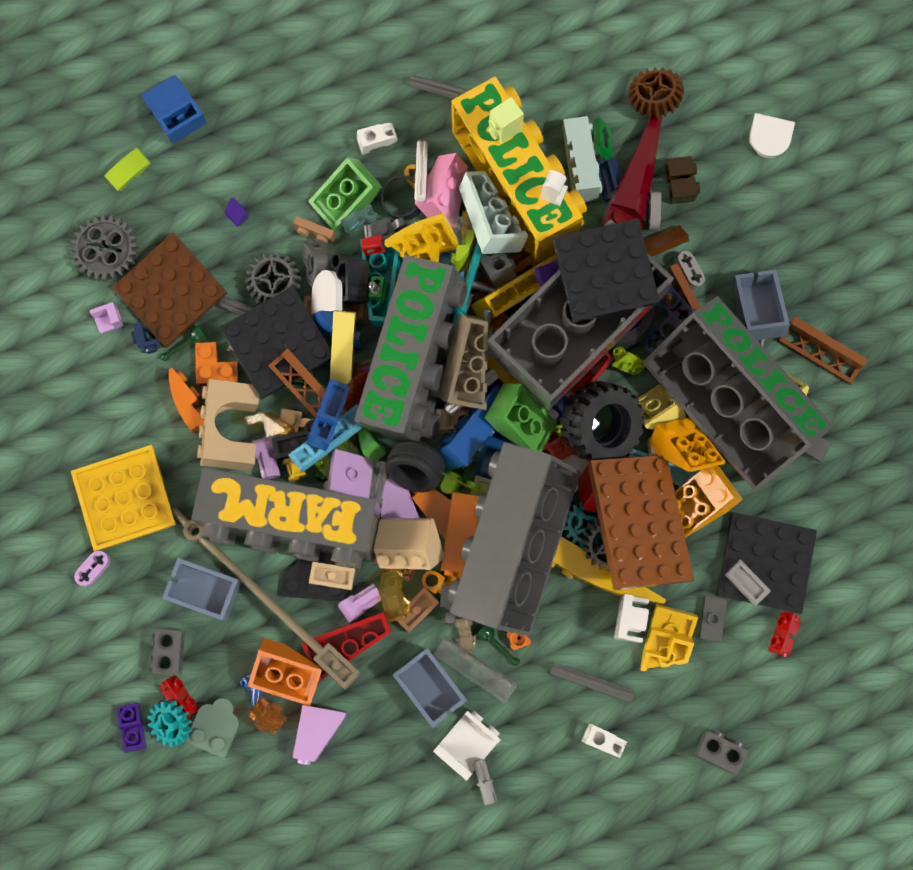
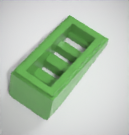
[358,427,386,463]

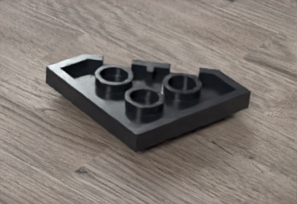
[281,552,346,601]

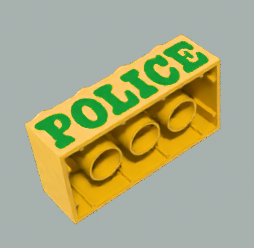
[451,76,587,264]

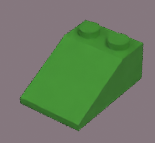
[308,157,383,231]
[485,383,557,452]

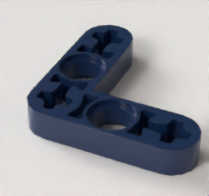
[644,286,694,353]

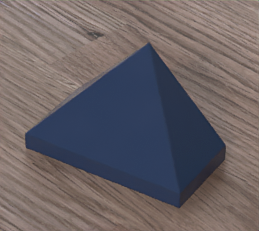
[598,156,625,202]

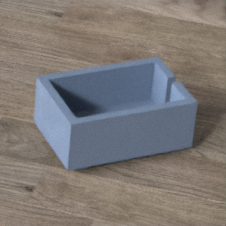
[732,269,790,340]
[162,558,242,622]
[393,648,467,728]

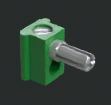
[369,276,388,301]

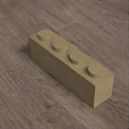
[438,313,488,410]

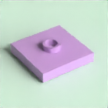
[327,449,374,498]

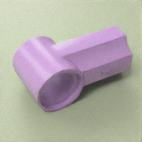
[252,436,281,480]
[338,584,383,623]

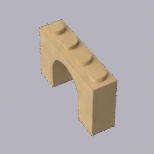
[197,379,259,471]

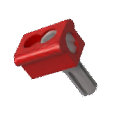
[361,224,386,256]

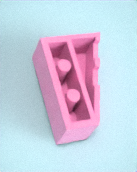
[414,153,468,228]

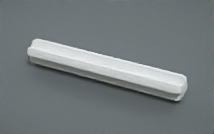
[414,141,428,202]

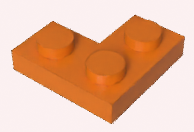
[195,342,239,385]

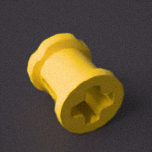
[283,457,306,481]

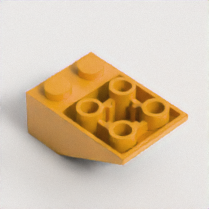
[649,417,726,472]
[675,466,743,537]

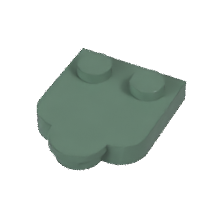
[185,698,240,759]

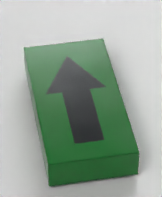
[593,117,612,160]

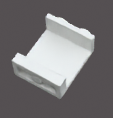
[433,710,501,781]

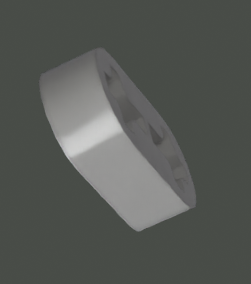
[648,192,661,230]
[674,251,705,290]

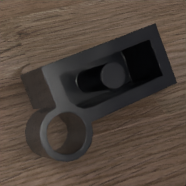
[331,253,369,305]
[271,420,314,459]

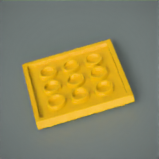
[71,445,177,551]

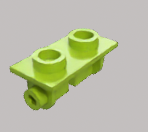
[612,346,645,375]

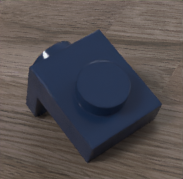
[131,322,162,354]

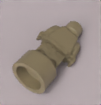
[455,617,477,659]

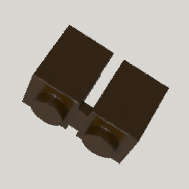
[665,156,700,204]

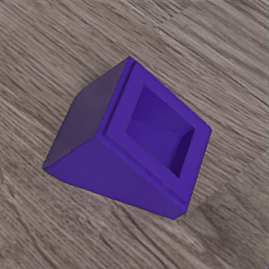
[225,198,248,227]

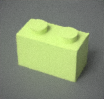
[488,97,524,144]

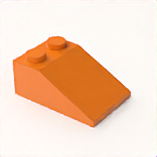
[248,638,322,706]

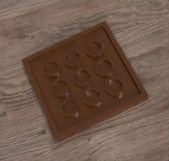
[112,232,228,348]

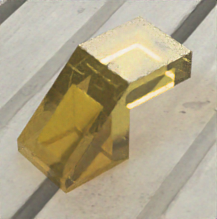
[243,412,295,437]
[378,569,410,622]

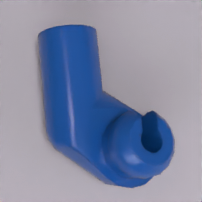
[241,676,263,706]

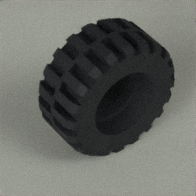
[560,381,644,461]

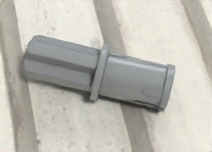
[473,759,498,805]

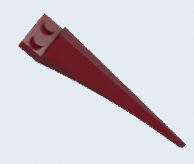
[601,114,663,229]

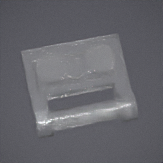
[369,461,388,506]

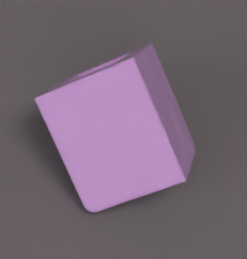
[90,302,124,334]

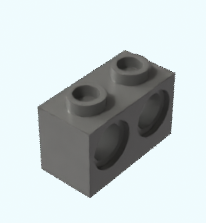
[473,248,517,289]
[149,629,185,675]
[694,729,748,775]

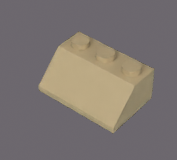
[374,518,445,570]

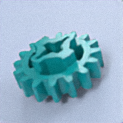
[563,502,603,548]
[147,699,192,748]

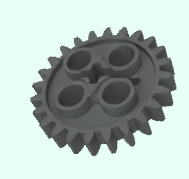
[70,215,139,282]

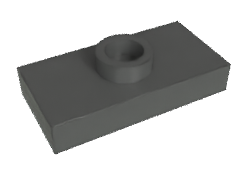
[699,596,727,642]

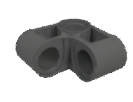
[302,240,333,288]

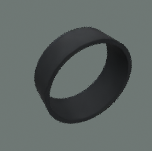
[380,176,421,221]

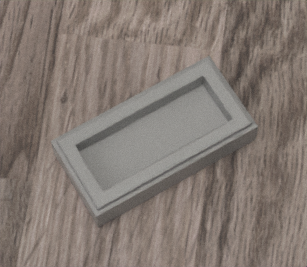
[724,559,771,606]

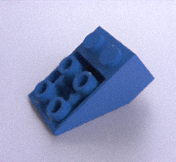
[141,75,207,144]

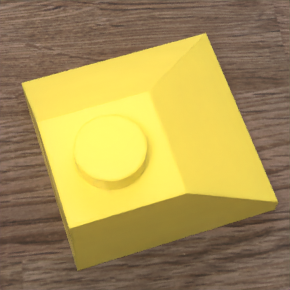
[637,384,687,430]

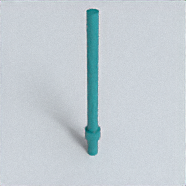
[452,241,482,326]

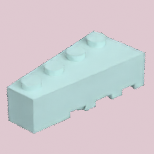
[562,116,602,202]
[459,171,528,254]

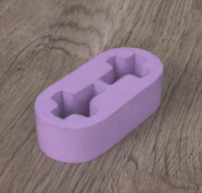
[74,551,110,587]

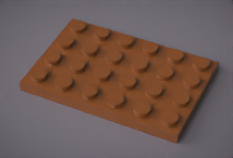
[587,455,694,590]

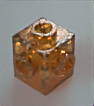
[247,697,288,735]

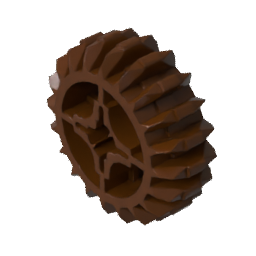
[629,67,684,119]

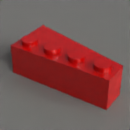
[302,611,391,682]

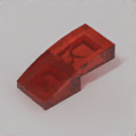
[344,366,370,410]
[542,430,575,460]

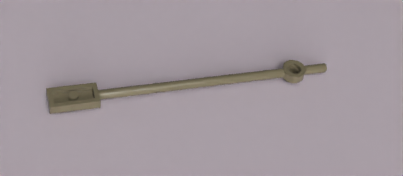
[172,507,360,690]

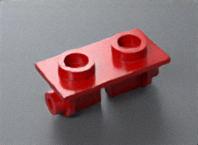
[768,611,801,658]
[160,675,199,719]

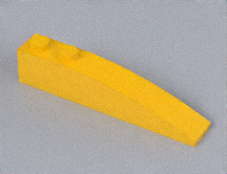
[471,253,557,319]
[552,537,666,605]

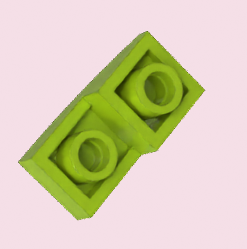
[104,148,151,191]
[451,230,475,274]

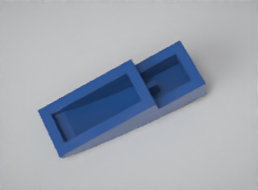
[306,379,350,451]

